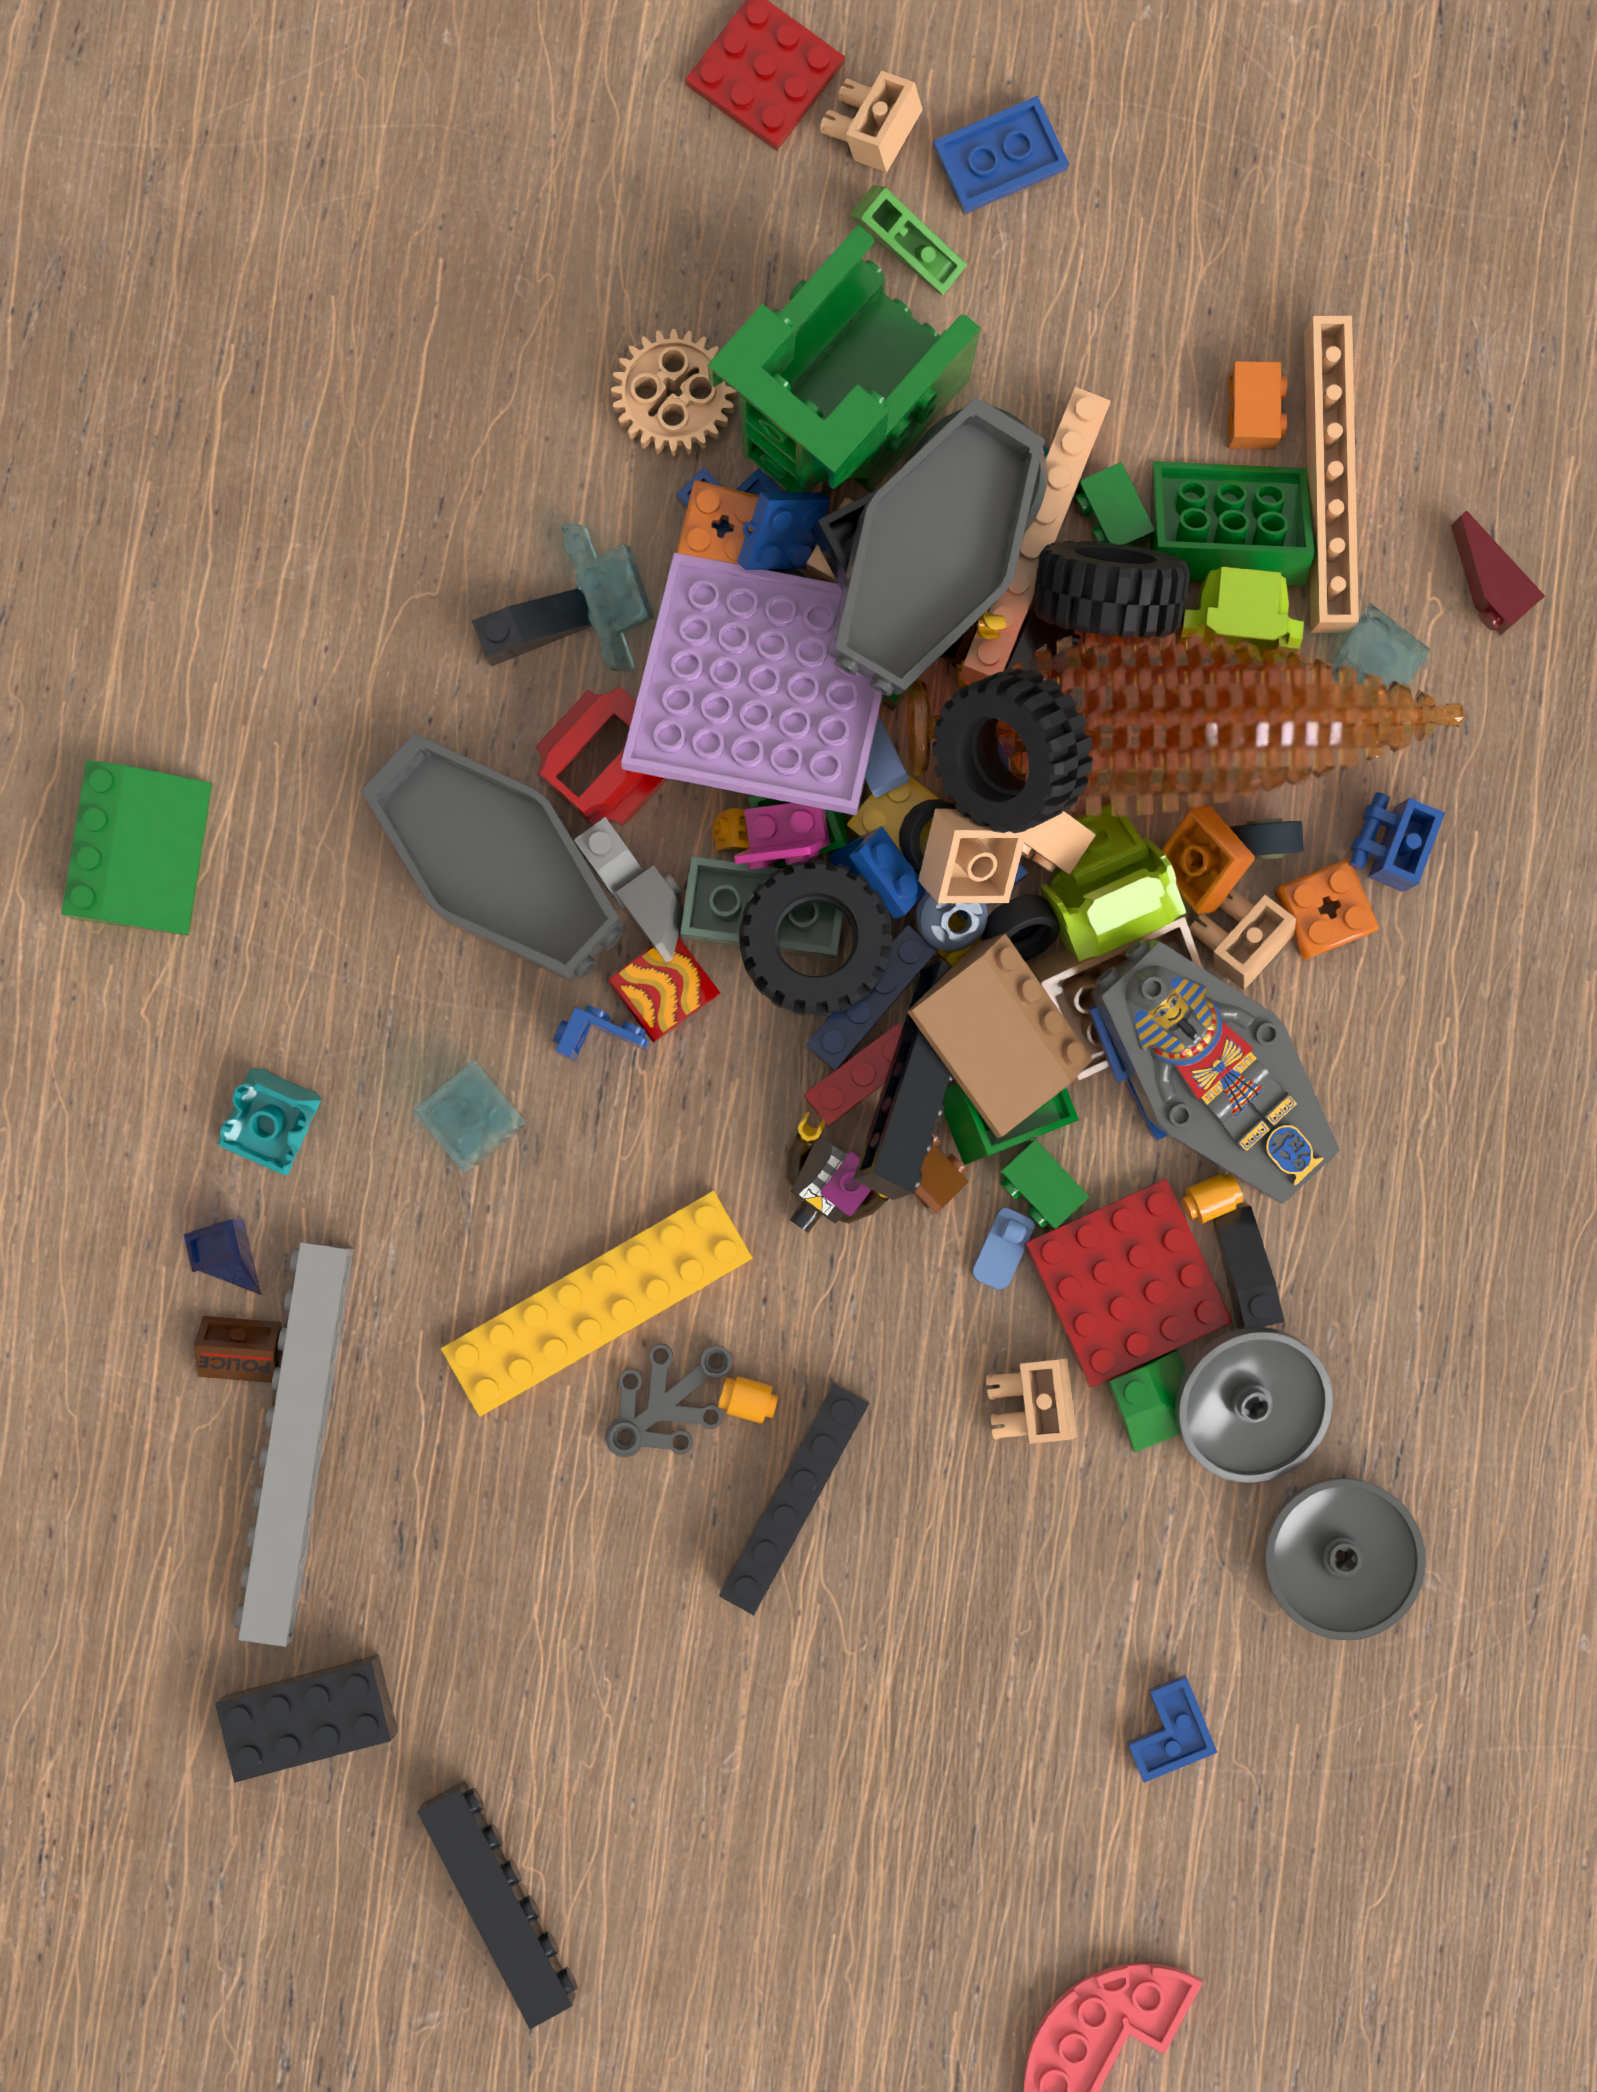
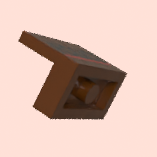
[194,1316,282,1383]

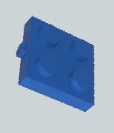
[737,492,831,570]

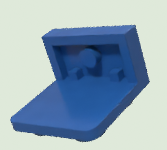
[829,826,926,919]
[553,1004,651,1061]

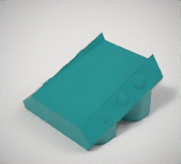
[217,1068,321,1175]

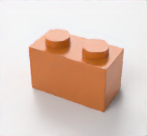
[1228,361,1287,449]

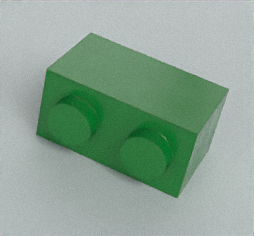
[1074,461,1155,547]
[998,1139,1089,1229]

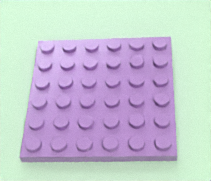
[621,553,883,815]

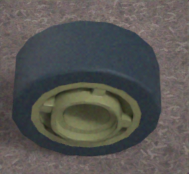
[1229,818,1304,860]

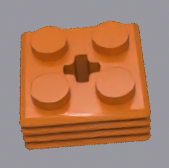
[677,480,759,565]
[1161,805,1255,914]
[1275,859,1379,960]

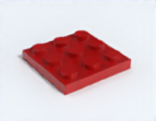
[685,0,845,151]

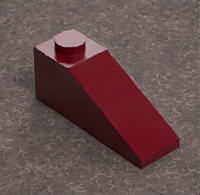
[1451,510,1545,635]

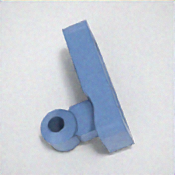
[972,1208,1035,1289]

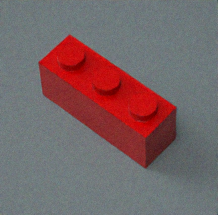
[804,1023,902,1128]

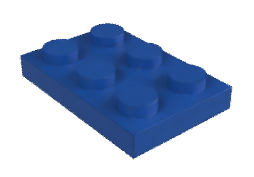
[932,96,1069,215]

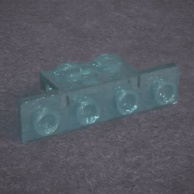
[561,523,655,672]

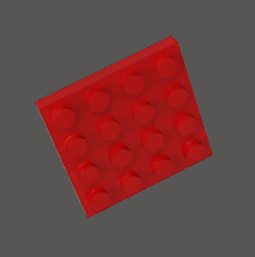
[1024,1179,1232,1387]

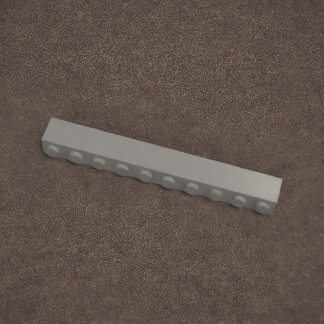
[234,1242,354,1647]

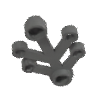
[605,1344,732,1457]

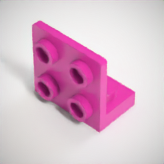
[734,802,830,869]

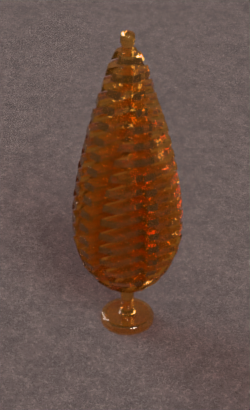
[907,631,1465,817]

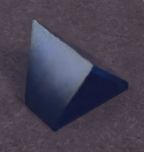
[183,1219,262,1295]

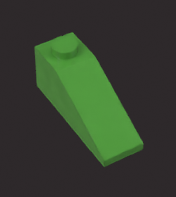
[848,185,967,295]

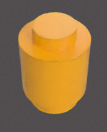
[1181,1173,1243,1224]
[718,1376,778,1424]

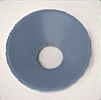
[916,891,988,951]

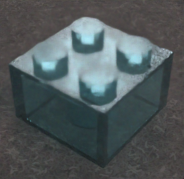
[413,1060,529,1173]

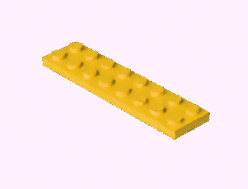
[441,1191,753,1417]

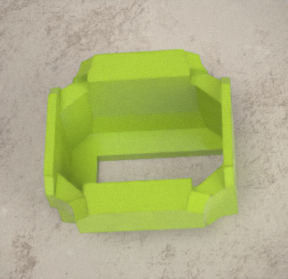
[1172,567,1304,665]
[1040,838,1186,962]

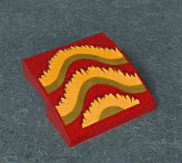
[607,937,721,1043]

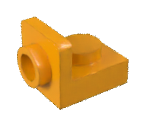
[712,808,750,852]

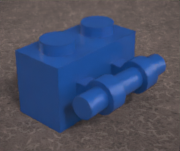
[1349,792,1445,892]

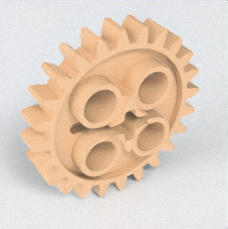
[611,329,736,456]

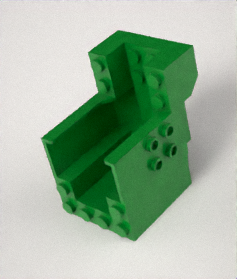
[708,224,981,493]

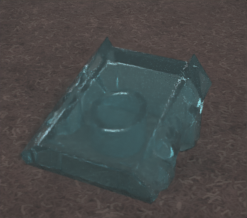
[1329,603,1430,713]

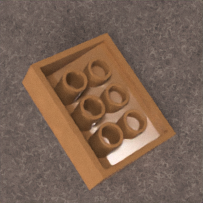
[1028,915,1203,1080]
[907,933,1093,1138]

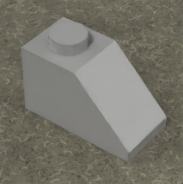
[574,817,644,909]
[616,865,684,963]

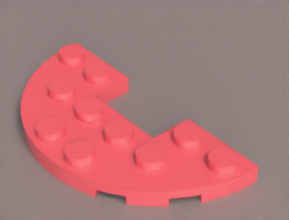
[1023,1963,1203,2092]

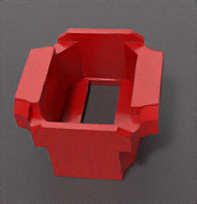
[535,686,669,827]

